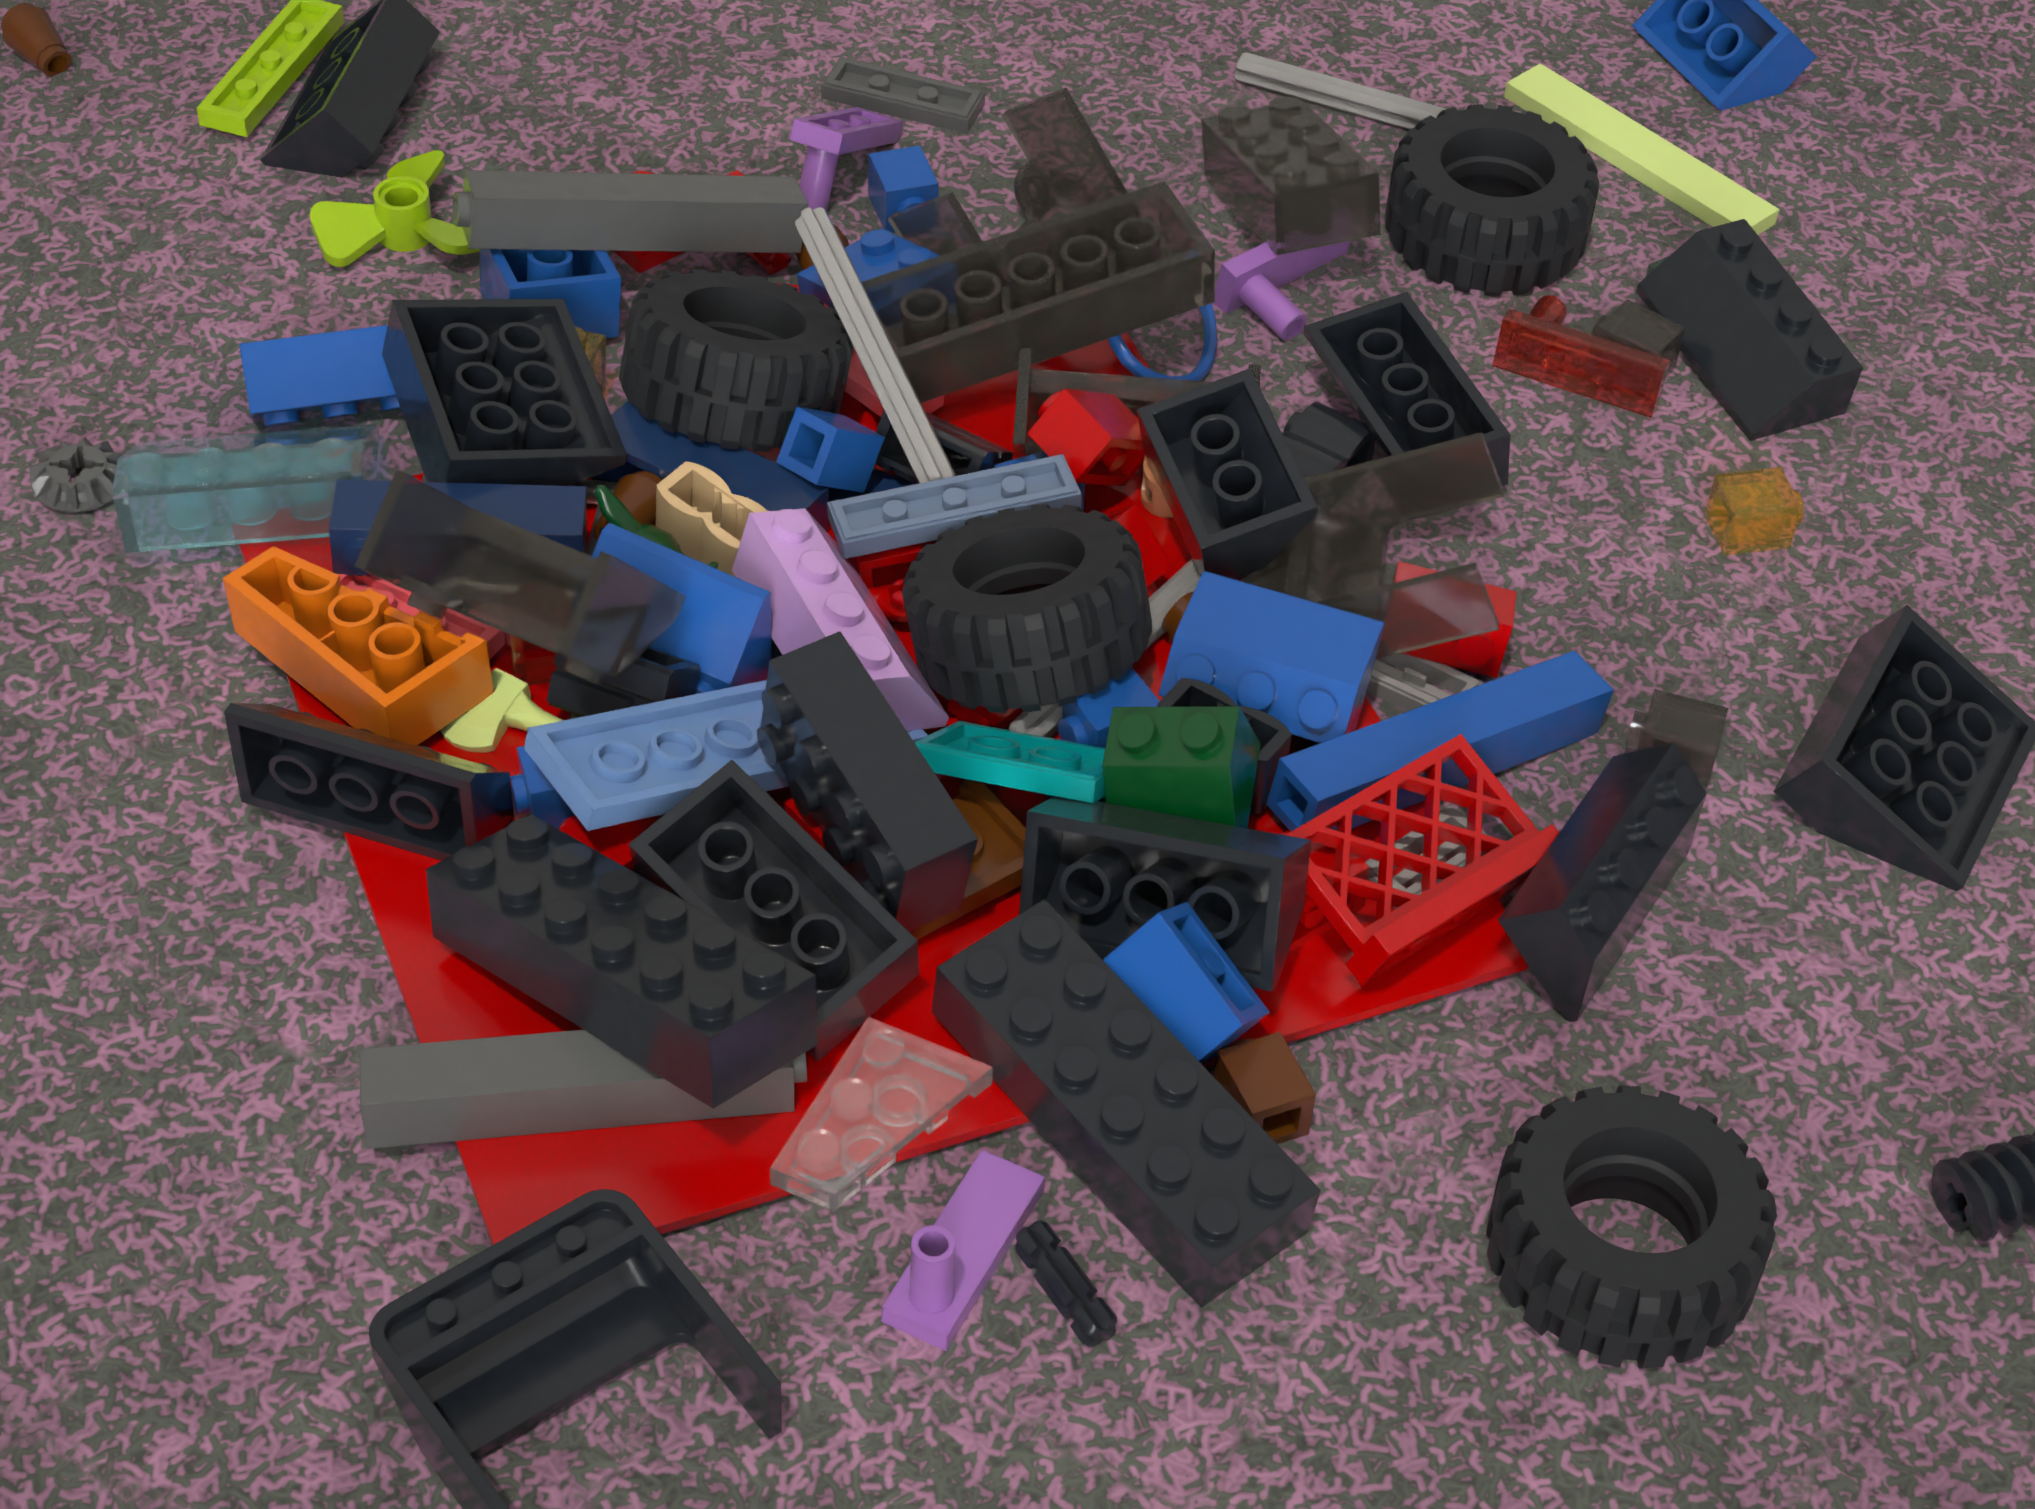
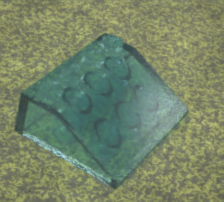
[112,424,380,553]

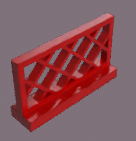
[1286,734,1559,986]

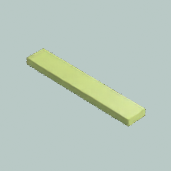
[1504,63,1780,235]

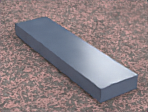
[827,454,1082,559]

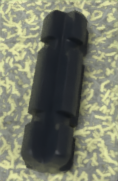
[1015,1220,1117,1347]

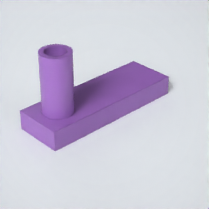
[790,107,904,211]
[1212,204,1357,341]
[881,1150,1045,1351]

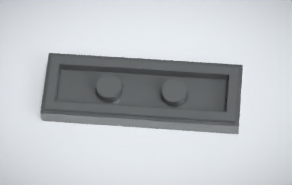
[821,57,985,134]

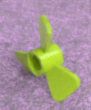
[310,150,480,267]

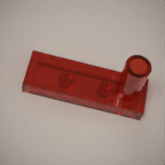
[1492,296,1670,418]

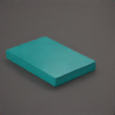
[914,721,1105,803]

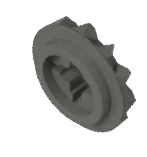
[29,437,128,512]

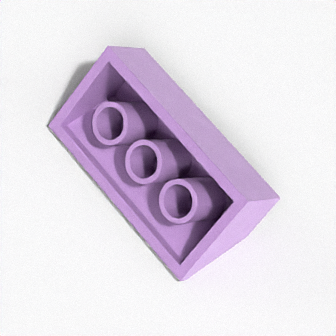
[732,508,949,731]

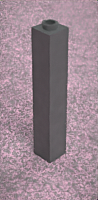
[453,170,808,253]
[359,1030,807,1149]

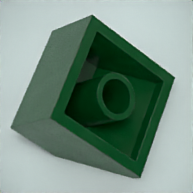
[1102,706,1260,828]

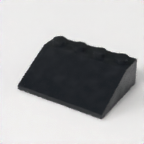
[382,299,627,486]
[1773,605,2035,891]

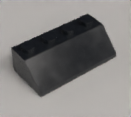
[260,0,440,178]
[1636,219,1863,441]
[1304,292,1510,503]
[224,703,514,861]
[1498,742,1707,1022]
[1019,796,1311,991]

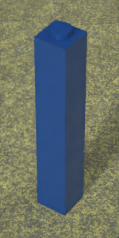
[1266,650,1614,831]

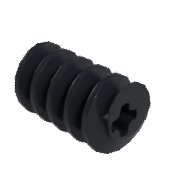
[1931,1132,2035,1242]

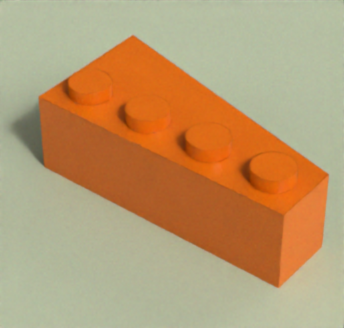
[223,546,494,746]

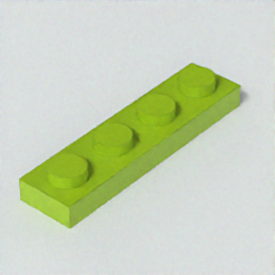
[197,0,344,137]

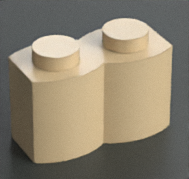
[656,461,767,577]

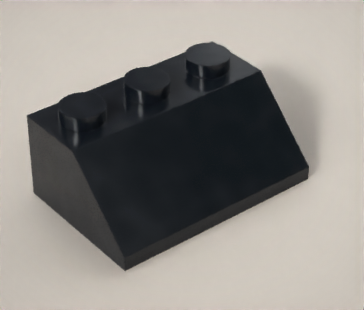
[1137,368,1318,579]

